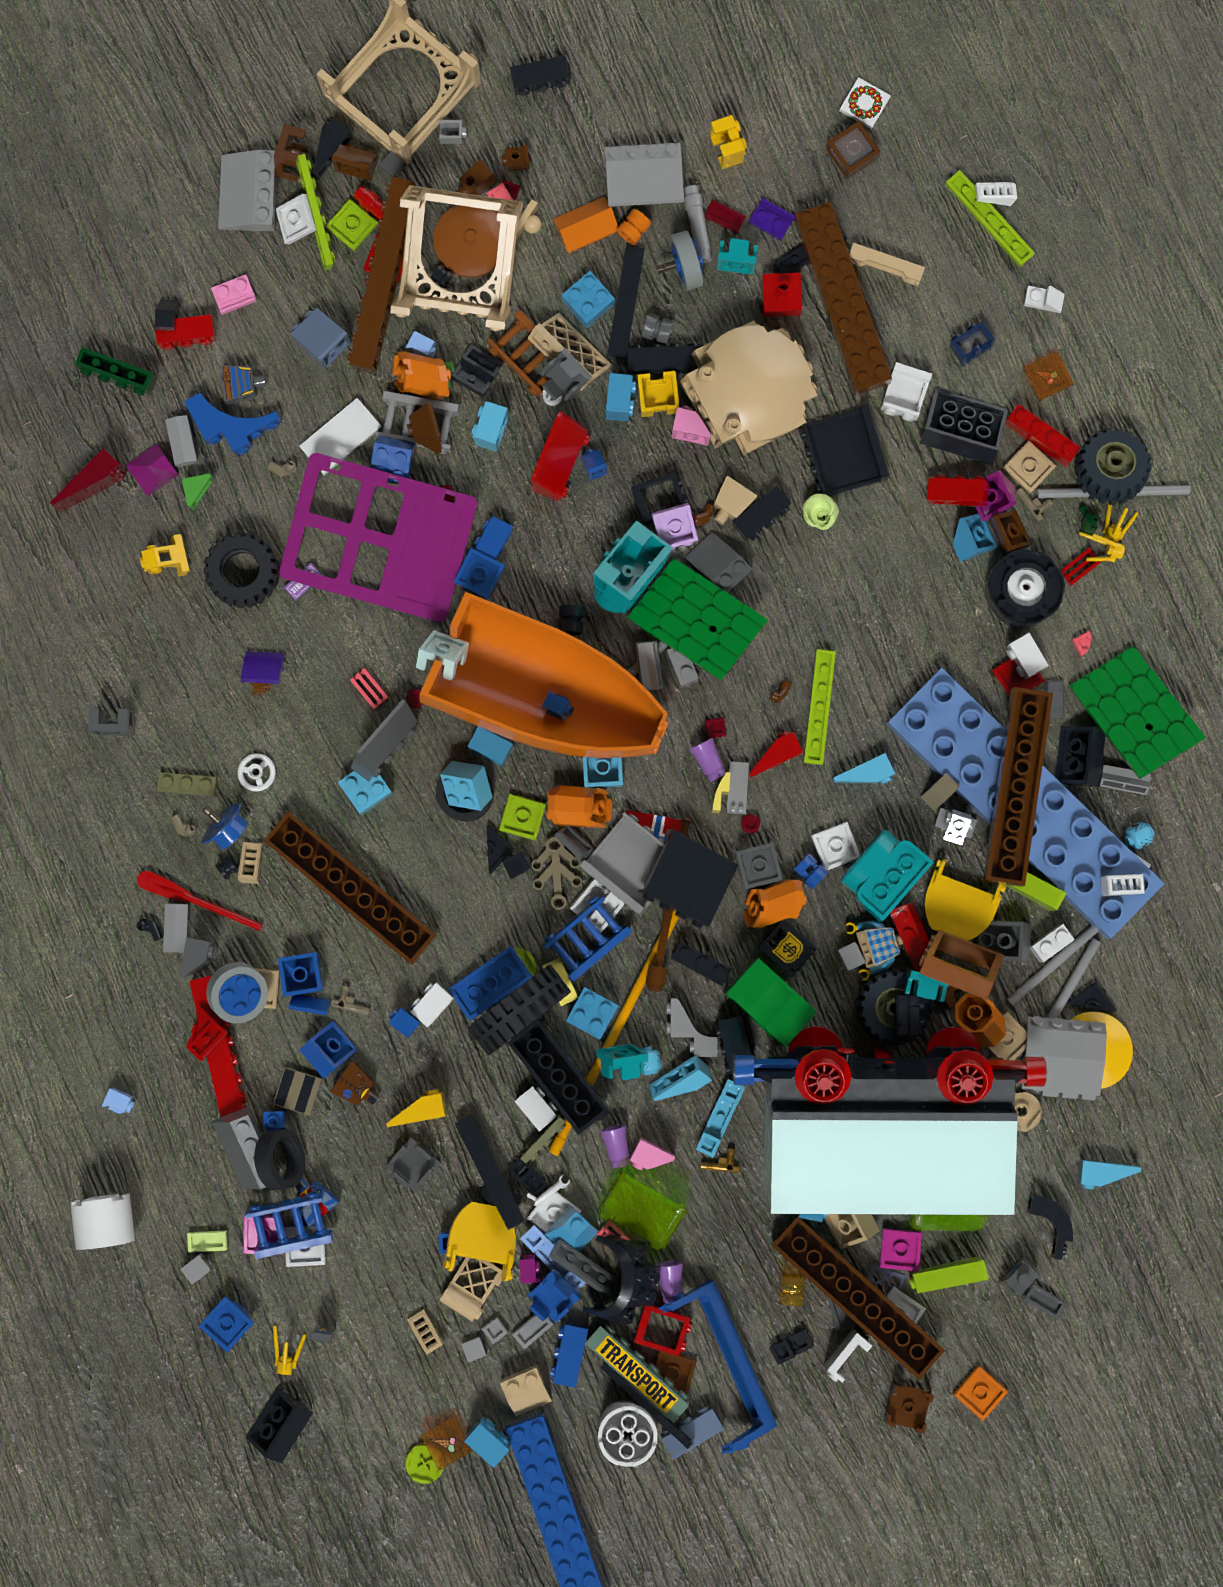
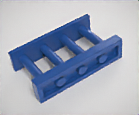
[542,895,632,982]
[245,1191,334,1259]

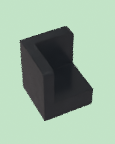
[502,851,531,879]

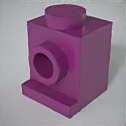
[519,1254,541,1284]

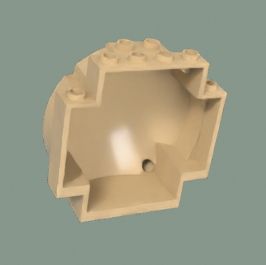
[680,321,817,456]

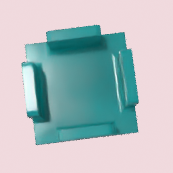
[716,238,758,275]
[903,970,949,1002]
[596,1043,648,1080]

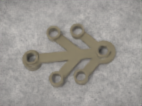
[531,835,582,910]

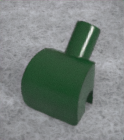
[1079,505,1101,534]

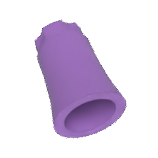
[689,738,726,782]
[600,1124,631,1168]
[656,1261,683,1303]

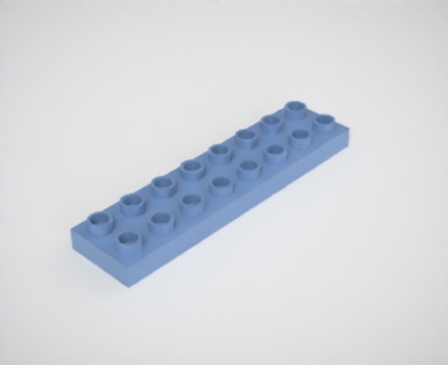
[886,668,1165,939]

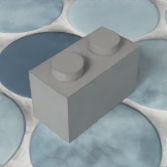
[666,648,699,688]

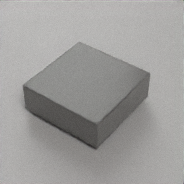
[481,1317,508,1344]
[461,1336,487,1363]

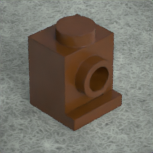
[502,145,530,172]

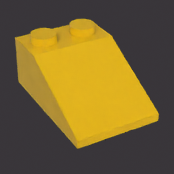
[386,1089,447,1127]

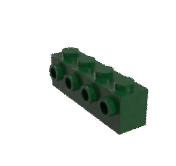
[75,347,157,396]

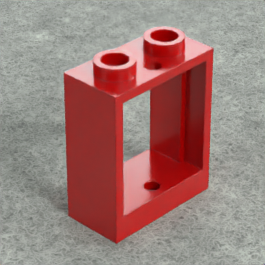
[634,1305,693,1357]

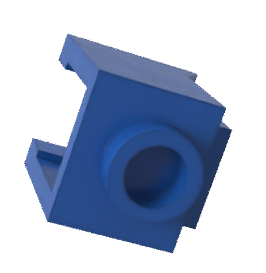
[541,690,574,722]
[263,1110,286,1132]

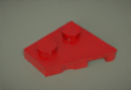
[186,1007,228,1061]

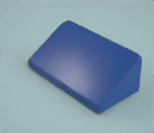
[288,995,331,1015]

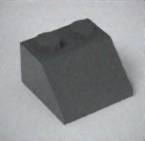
[179,938,218,977]

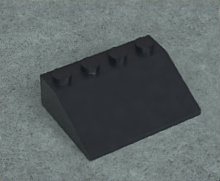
[920,388,1008,465]

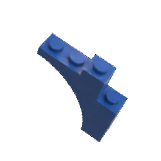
[184,392,282,455]

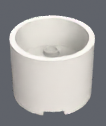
[70,1193,135,1250]
[598,1399,657,1467]

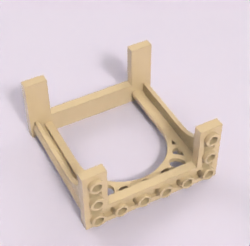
[317,0,481,166]
[390,185,523,331]

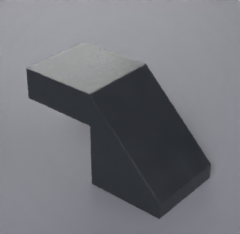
[154,300,180,330]

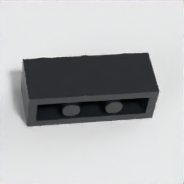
[510,55,570,96]
[732,486,791,542]
[671,942,732,986]

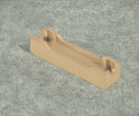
[849,243,925,286]

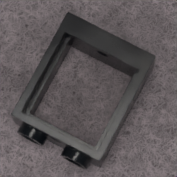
[631,472,689,526]

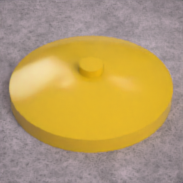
[1069,1012,1133,1089]

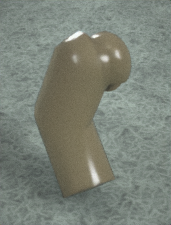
[267,461,296,477]
[171,814,196,837]

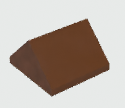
[989,510,1031,556]

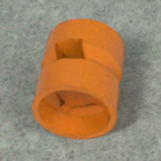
[616,209,651,245]

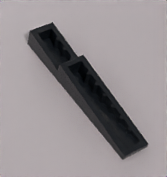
[454,1114,525,1230]

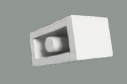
[1006,633,1049,679]
[1030,924,1075,962]
[411,983,454,1027]
[515,1086,558,1131]

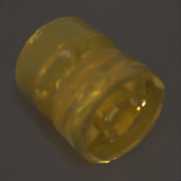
[779,1275,806,1306]

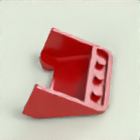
[531,411,591,502]

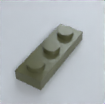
[157,772,217,797]
[520,1112,566,1163]

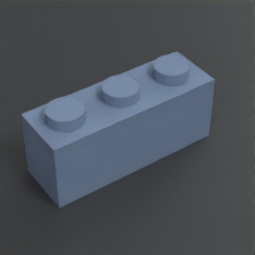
[661,1406,724,1460]

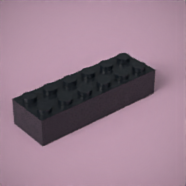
[507,1018,612,1135]

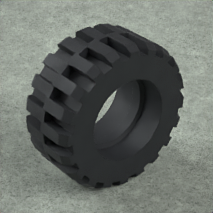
[204,532,280,608]

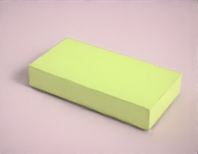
[187,1230,228,1253]

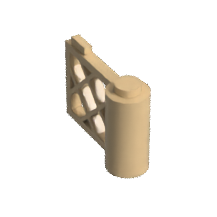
[439,1257,502,1321]

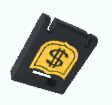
[757,919,817,977]

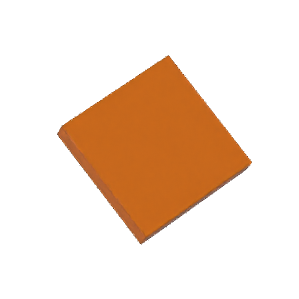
[953,1365,1008,1421]

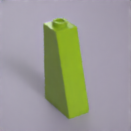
[1004,872,1067,911]
[909,1256,989,1294]

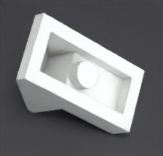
[1024,286,1065,313]

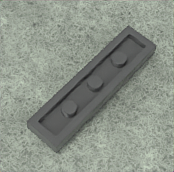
[549,1239,621,1300]

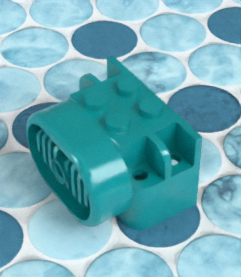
[593,521,673,614]
[841,830,934,922]

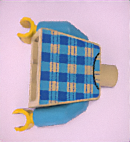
[845,920,903,981]

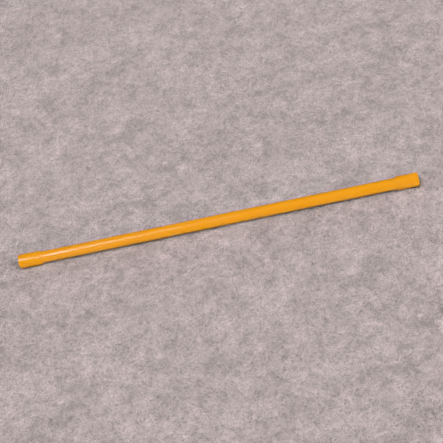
[548,911,679,1156]

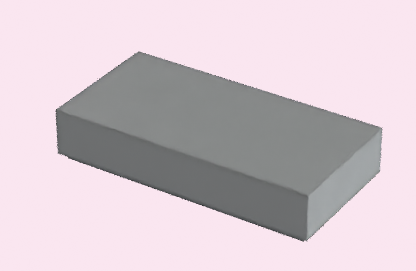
[512,1314,554,1349]

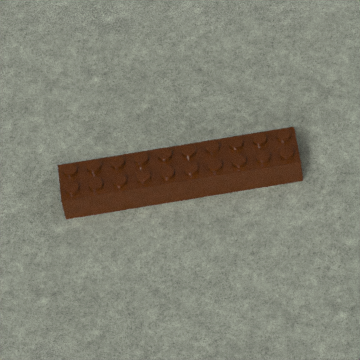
[347,176,416,375]
[794,202,892,396]
[983,687,1053,887]
[264,811,438,965]
[771,1215,945,1380]

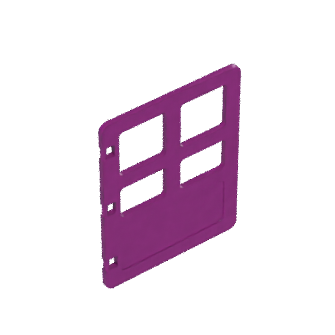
[279,453,477,622]

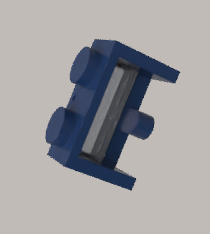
[950,322,995,367]

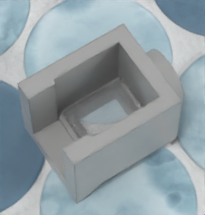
[439,120,466,145]

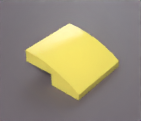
[711,772,731,813]

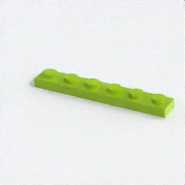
[297,154,335,270]
[945,170,1035,267]
[803,649,836,765]

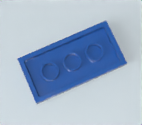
[448,946,533,1021]

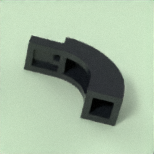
[1027,1193,1073,1260]

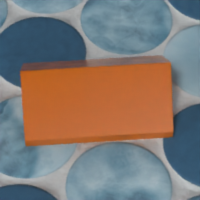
[553,197,618,254]

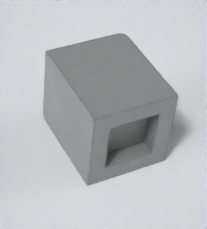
[837,942,866,971]
[180,1253,210,1285]

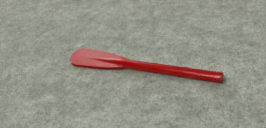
[137,870,263,931]

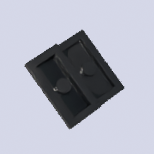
[451,344,503,398]

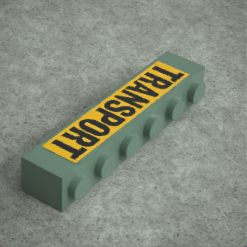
[585,1323,690,1423]

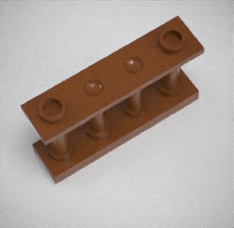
[487,310,549,399]

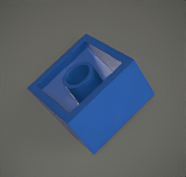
[299,1021,358,1079]

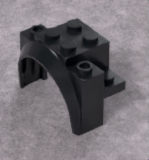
[582,1234,661,1325]

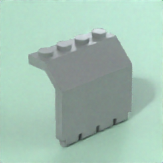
[1022,1016,1107,1101]

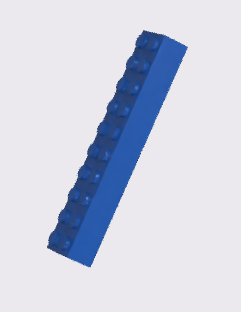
[506,1412,604,1587]

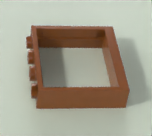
[919,930,1005,1000]

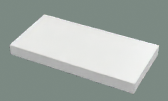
[299,398,382,476]

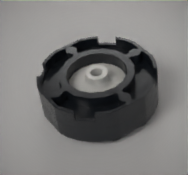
[985,549,1065,628]

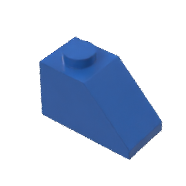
[581,449,607,481]

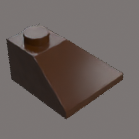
[406,402,441,454]

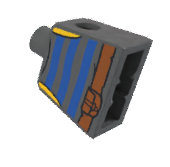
[221,365,266,406]
[998,1255,1039,1296]

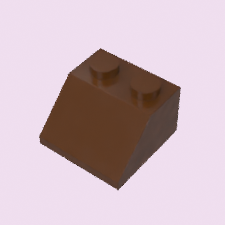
[332,144,378,182]

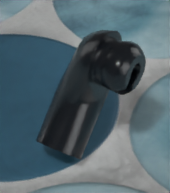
[136,919,163,942]

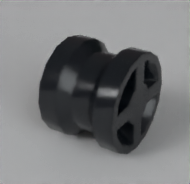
[431,264,454,288]
[215,856,239,880]

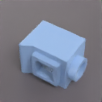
[406,331,437,358]
[102,1088,135,1114]

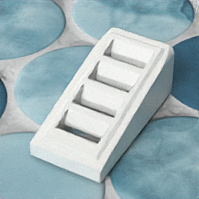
[975,182,1017,206]
[1101,874,1145,896]

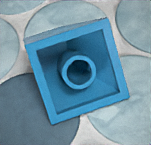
[953,514,998,562]
[545,1206,599,1252]

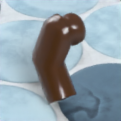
[692,504,715,526]
[769,680,792,704]

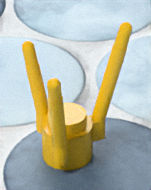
[1102,502,1138,543]
[1079,532,1125,562]
[273,1325,306,1375]

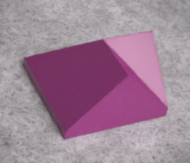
[126,444,178,497]
[975,470,1016,522]

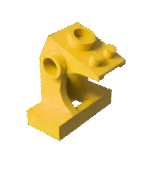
[140,534,190,577]

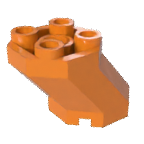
[392,352,451,400]
[546,785,613,828]
[744,879,807,928]
[954,993,1006,1047]

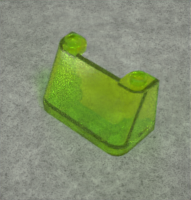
[597,1169,688,1251]
[908,1214,990,1231]

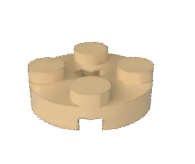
[1014,1092,1042,1132]

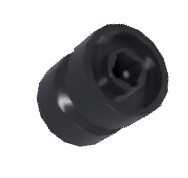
[559,605,584,635]

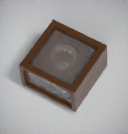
[826,121,880,179]

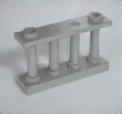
[375,391,460,454]

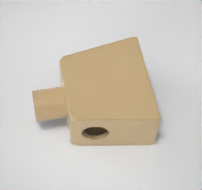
[714,476,757,525]

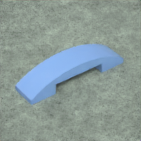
[520,1225,586,1291]

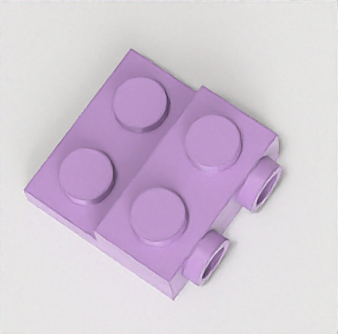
[651,503,698,550]

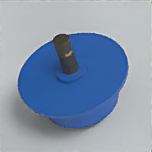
[201,803,248,850]

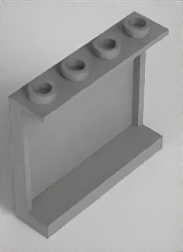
[580,813,666,917]

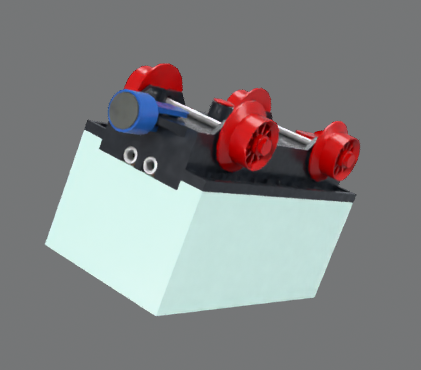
[733,1026,1047,1215]

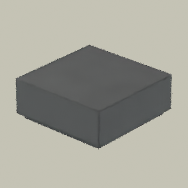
[379,151,406,177]

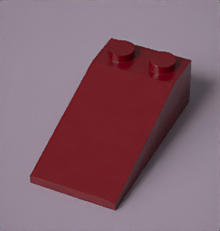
[50,448,127,513]

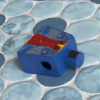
[295,1178,340,1227]

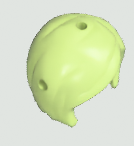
[802,494,839,530]

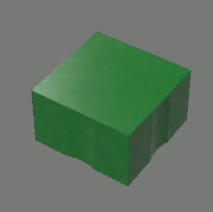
[723,958,817,1047]

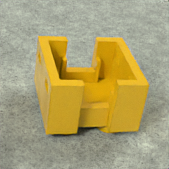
[709,115,747,169]
[637,371,679,417]

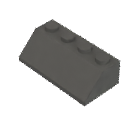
[351,699,418,782]
[212,1107,279,1190]

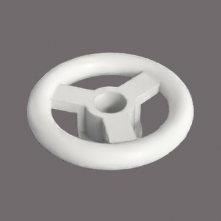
[238,753,276,791]

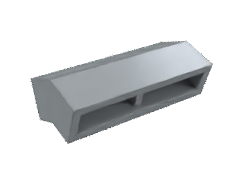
[165,415,197,467]
[635,640,663,690]
[1100,765,1151,795]
[163,904,188,953]

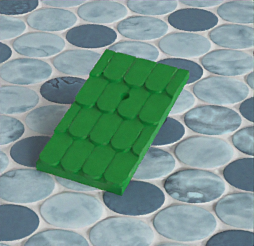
[627,558,768,681]
[1068,646,1206,779]

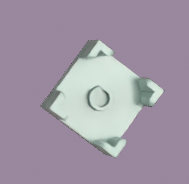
[416,630,469,681]

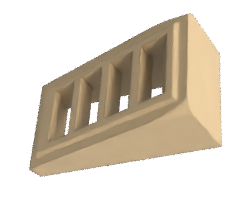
[238,842,262,884]
[407,1309,444,1355]

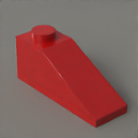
[749,731,803,778]

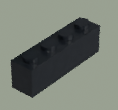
[627,343,702,375]

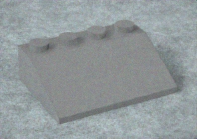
[605,143,684,207]
[218,150,277,232]

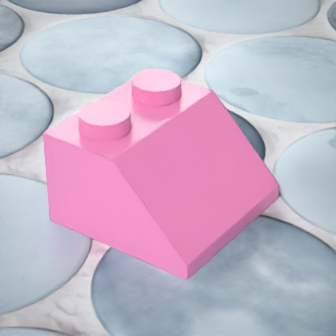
[672,406,711,446]
[630,1137,675,1171]

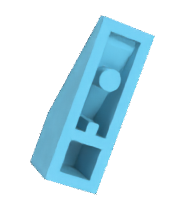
[832,753,895,785]
[649,1055,712,1101]
[1077,1160,1141,1189]

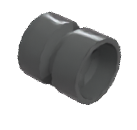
[642,313,674,344]

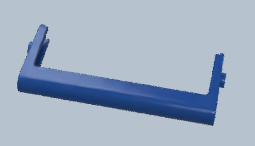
[659,1280,777,1455]

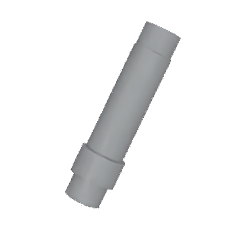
[683,185,712,263]

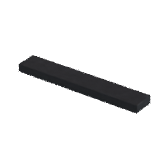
[607,245,645,359]
[600,1362,694,1449]

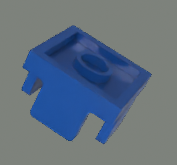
[454,548,505,600]
[527,1268,582,1323]
[199,1296,254,1353]

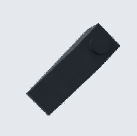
[313,118,353,180]

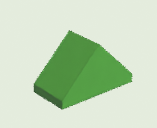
[182,474,215,511]

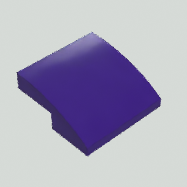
[241,651,285,684]

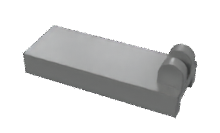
[726,762,749,815]

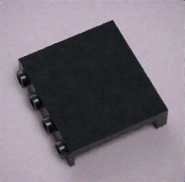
[799,404,889,496]
[638,830,738,928]

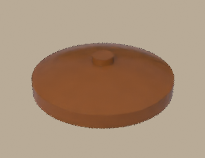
[433,205,501,278]

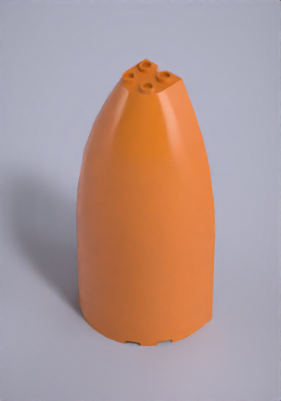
[420,592,669,758]

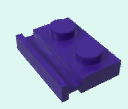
[749,198,794,241]

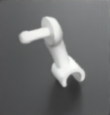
[527,1175,570,1206]

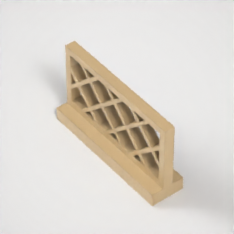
[528,313,612,391]

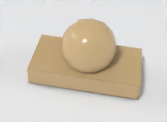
[516,199,542,239]

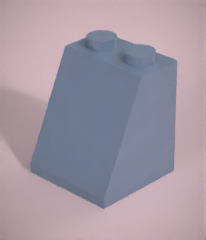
[290,308,351,370]

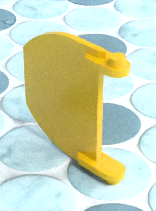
[925,858,1007,941]
[443,1202,516,1282]

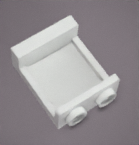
[881,362,932,421]
[824,1329,872,1383]

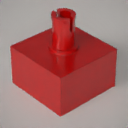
[761,273,802,317]

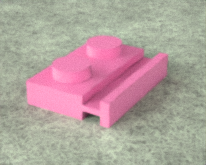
[211,275,257,315]

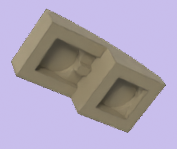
[920,773,960,811]

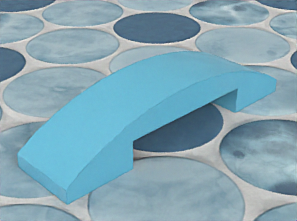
[696,1079,746,1158]

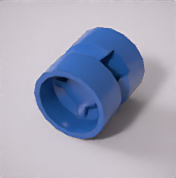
[792,853,828,890]

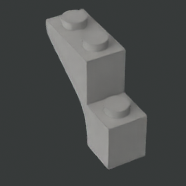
[667,998,717,1057]

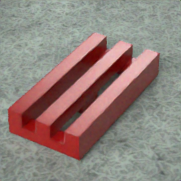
[1060,547,1101,586]

